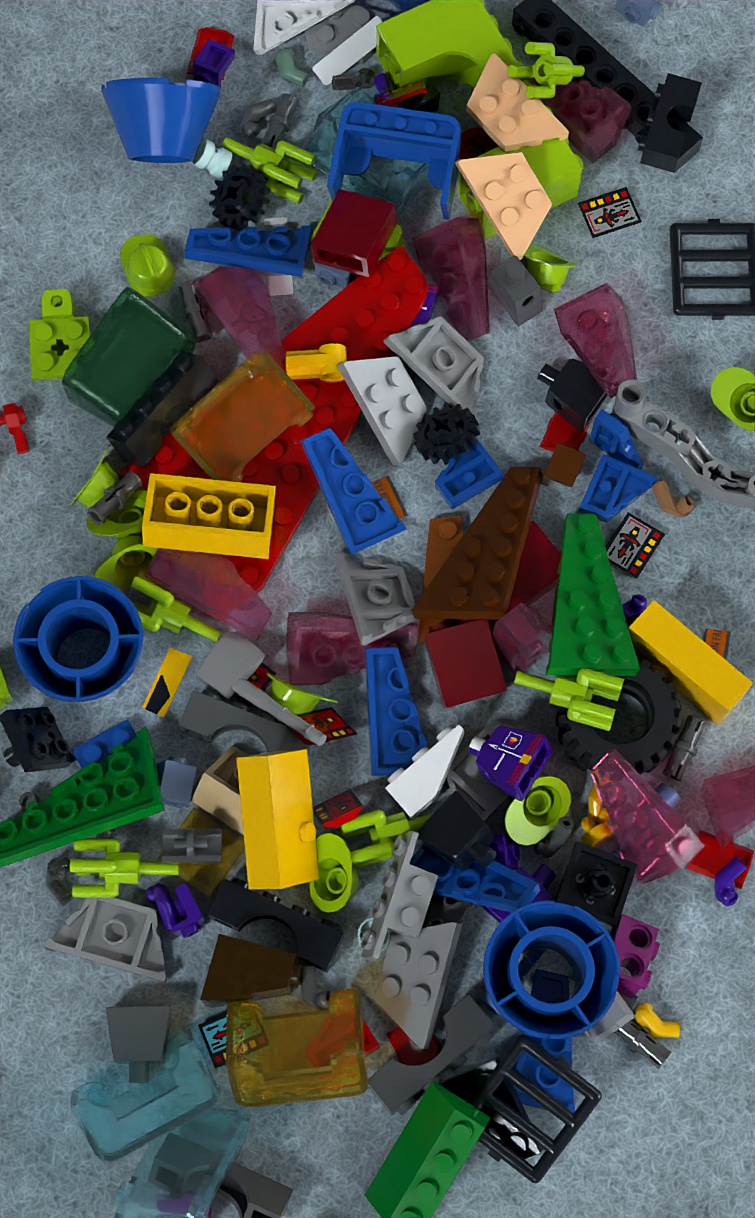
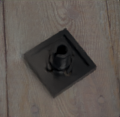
[0,707,75,773]
[555,841,638,927]

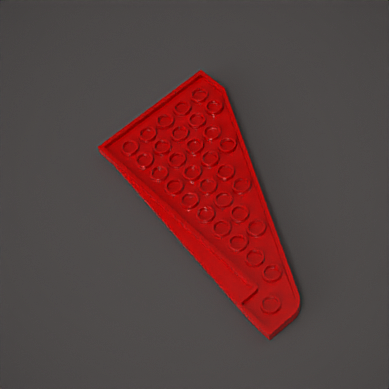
[118,246,428,618]

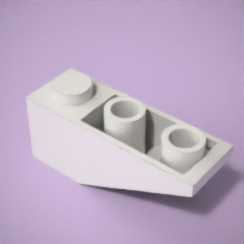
[385,724,465,819]

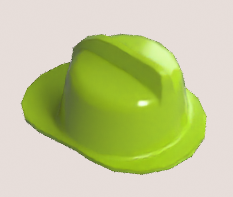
[120,234,175,297]
[523,244,577,292]
[710,367,755,431]
[70,444,119,508]
[87,490,147,539]
[94,536,165,591]
[267,673,338,715]
[504,776,571,845]
[309,833,360,913]

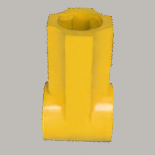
[285,343,347,382]

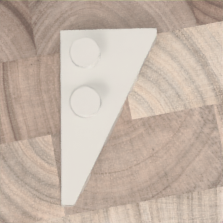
[253,0,355,55]

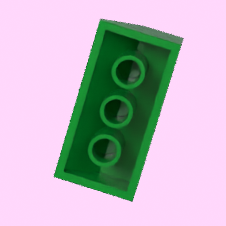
[364,1081,491,1218]

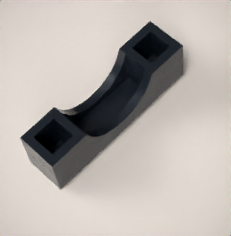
[106,351,219,468]
[208,877,344,973]

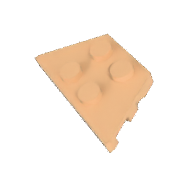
[466,53,569,152]
[455,152,552,260]

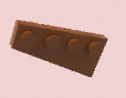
[417,515,464,644]

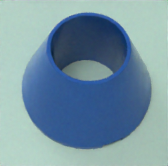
[101,78,220,163]
[13,576,144,702]
[483,901,620,1039]

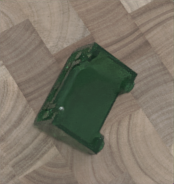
[62,287,196,428]

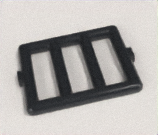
[669,219,755,320]
[469,1034,602,1183]

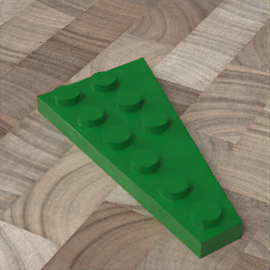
[545,513,640,676]
[0,726,165,868]

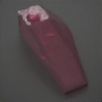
[528,77,632,163]
[412,217,490,342]
[194,267,286,379]
[554,283,638,398]
[144,548,272,640]
[286,612,419,685]
[590,748,704,884]

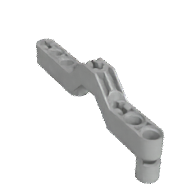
[611,379,755,511]

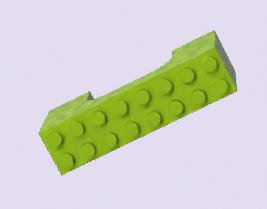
[376,0,583,240]

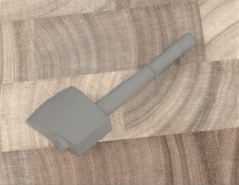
[196,631,327,746]

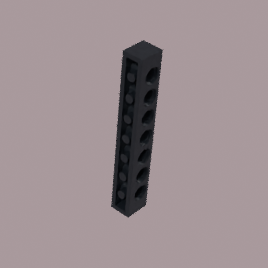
[512,0,703,173]

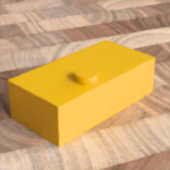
[142,473,276,559]
[628,600,753,726]
[236,749,319,890]

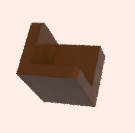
[542,443,586,487]

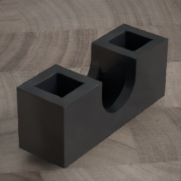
[638,73,702,173]

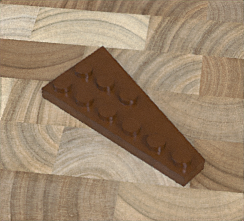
[411,466,543,620]

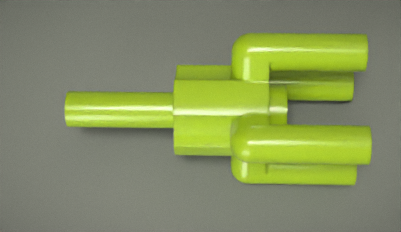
[507,42,585,98]
[222,137,318,204]
[128,570,222,642]
[514,668,624,731]
[340,810,435,869]
[70,838,179,898]

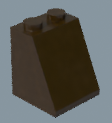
[200,934,303,1008]

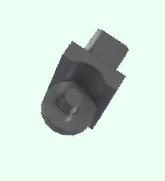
[162,828,222,863]

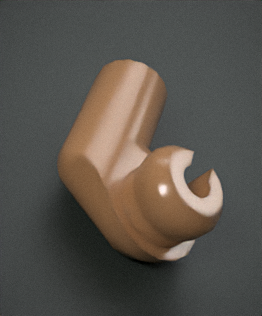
[652,480,694,517]

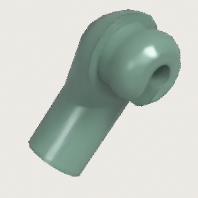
[275,48,309,87]

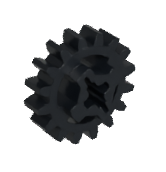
[209,164,271,230]
[413,404,480,465]

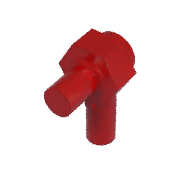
[0,403,29,454]

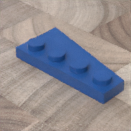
[184,225,312,277]
[300,428,407,554]
[365,647,428,776]
[409,847,541,913]
[513,969,575,1113]

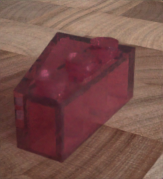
[492,603,553,674]
[700,765,755,850]

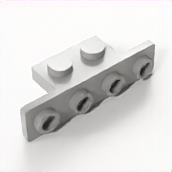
[361,831,438,959]

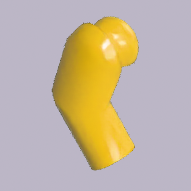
[588,776,611,824]
[635,1002,680,1038]

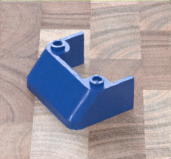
[327,102,461,220]

